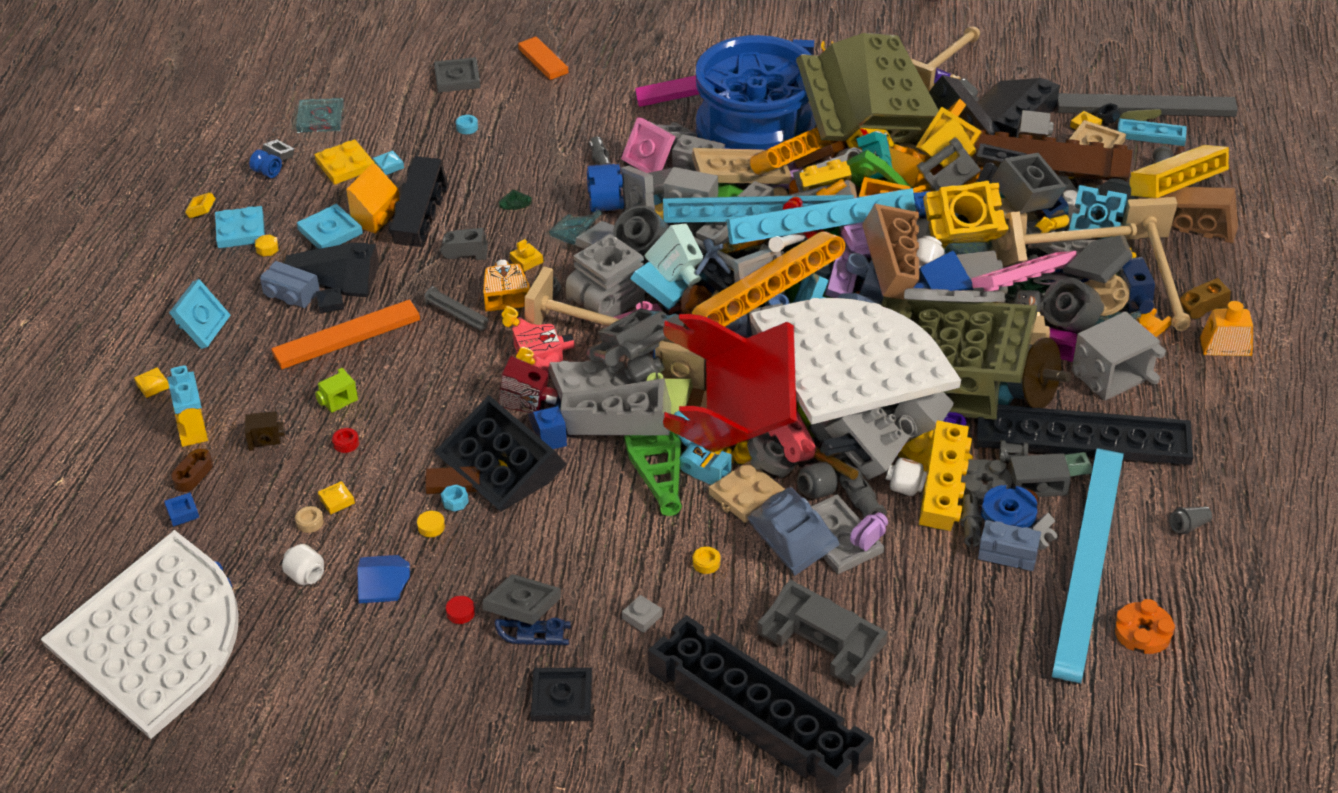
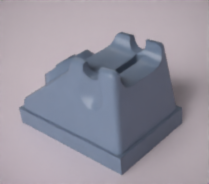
[747,487,840,576]

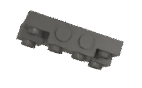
[757,579,888,688]

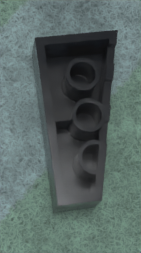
[929,75,1001,135]
[388,156,449,247]

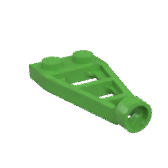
[846,150,913,189]
[624,431,682,516]

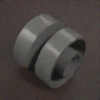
[613,206,669,265]

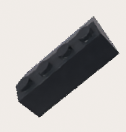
[977,78,1060,138]
[434,395,567,512]

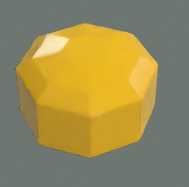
[255,234,278,257]

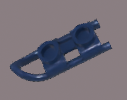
[495,618,571,645]

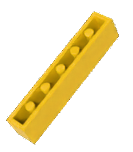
[1129,145,1229,198]

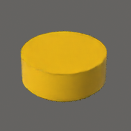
[417,511,445,537]
[693,547,720,574]

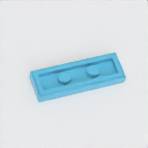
[1117,119,1187,146]

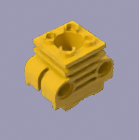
[923,181,1009,252]

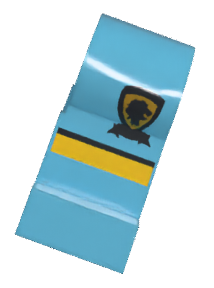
[679,444,731,485]

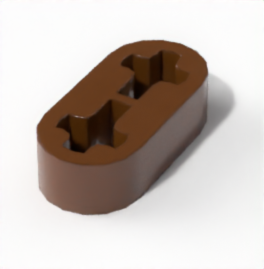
[171,448,213,492]

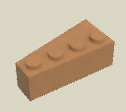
[1138,187,1238,243]
[862,204,919,300]

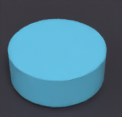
[456,115,478,134]

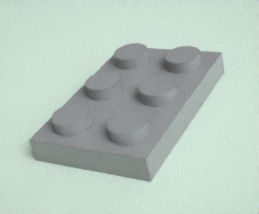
[548,361,630,401]

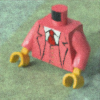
[502,306,574,373]

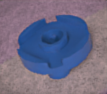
[981,485,1038,528]

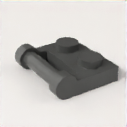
[916,137,981,191]

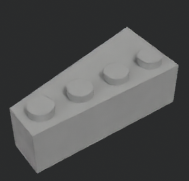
[561,378,671,435]

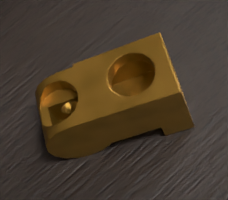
[1180,278,1231,319]

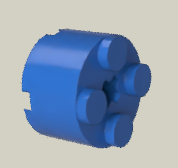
[587,164,624,212]

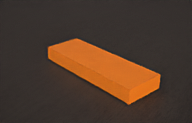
[518,37,569,80]

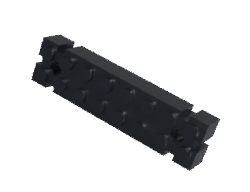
[648,615,874,793]

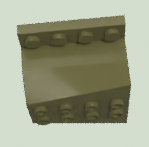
[796,33,939,143]
[881,296,1037,420]

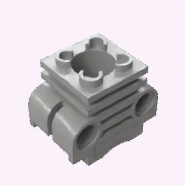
[566,234,646,317]

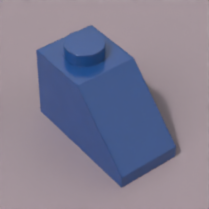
[528,406,567,449]

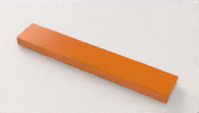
[271,299,420,370]

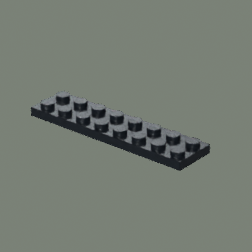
[977,405,1193,465]

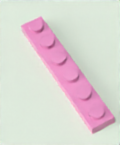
[971,251,1077,291]

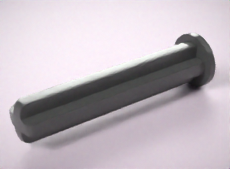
[424,286,489,331]

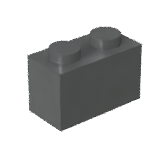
[1009,453,1071,497]

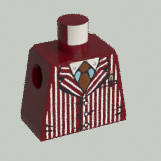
[498,356,559,413]

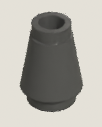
[1169,506,1212,534]

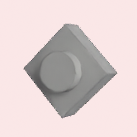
[622,595,662,633]

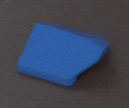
[357,555,410,604]

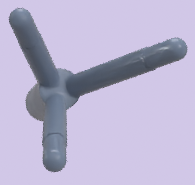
[695,239,731,275]

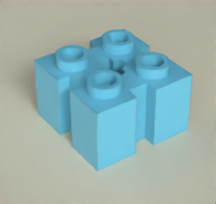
[1069,185,1127,240]

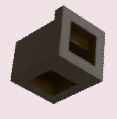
[245,411,285,451]

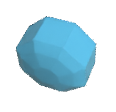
[441,485,469,512]

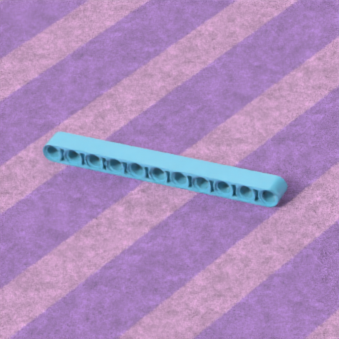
[1052,448,1124,684]

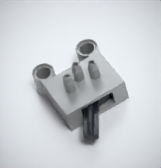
[820,407,917,480]

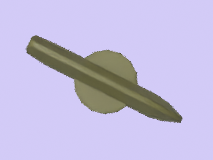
[1117,109,1162,121]

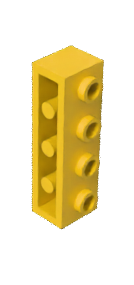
[918,420,972,531]

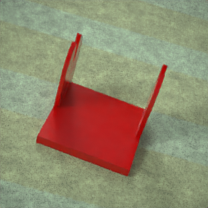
[663,314,797,452]

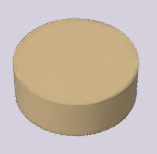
[295,506,324,533]

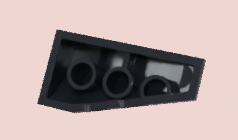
[283,242,379,297]

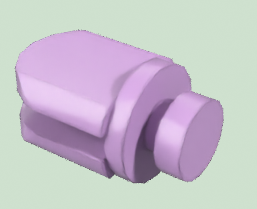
[850,512,888,551]

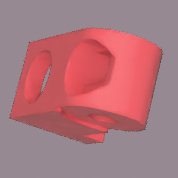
[768,411,816,463]

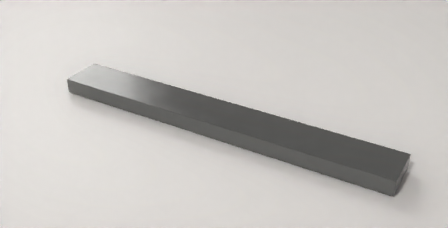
[1057,93,1238,117]

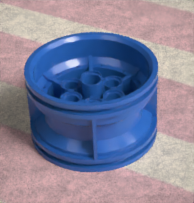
[696,35,816,150]

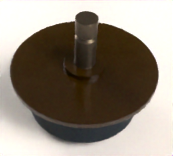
[1007,337,1071,408]

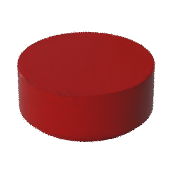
[332,428,359,453]
[446,596,475,624]

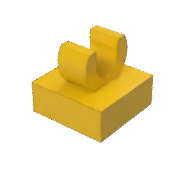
[510,239,543,272]

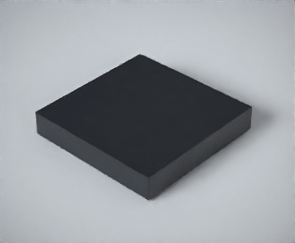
[531,667,593,722]

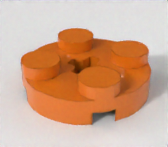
[1115,599,1175,654]

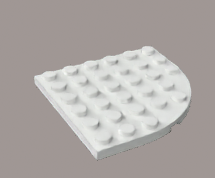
[751,298,961,424]
[41,530,239,739]

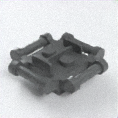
[587,308,684,366]

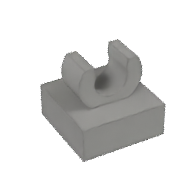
[1030,513,1057,550]

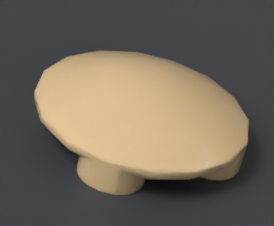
[1084,274,1130,316]

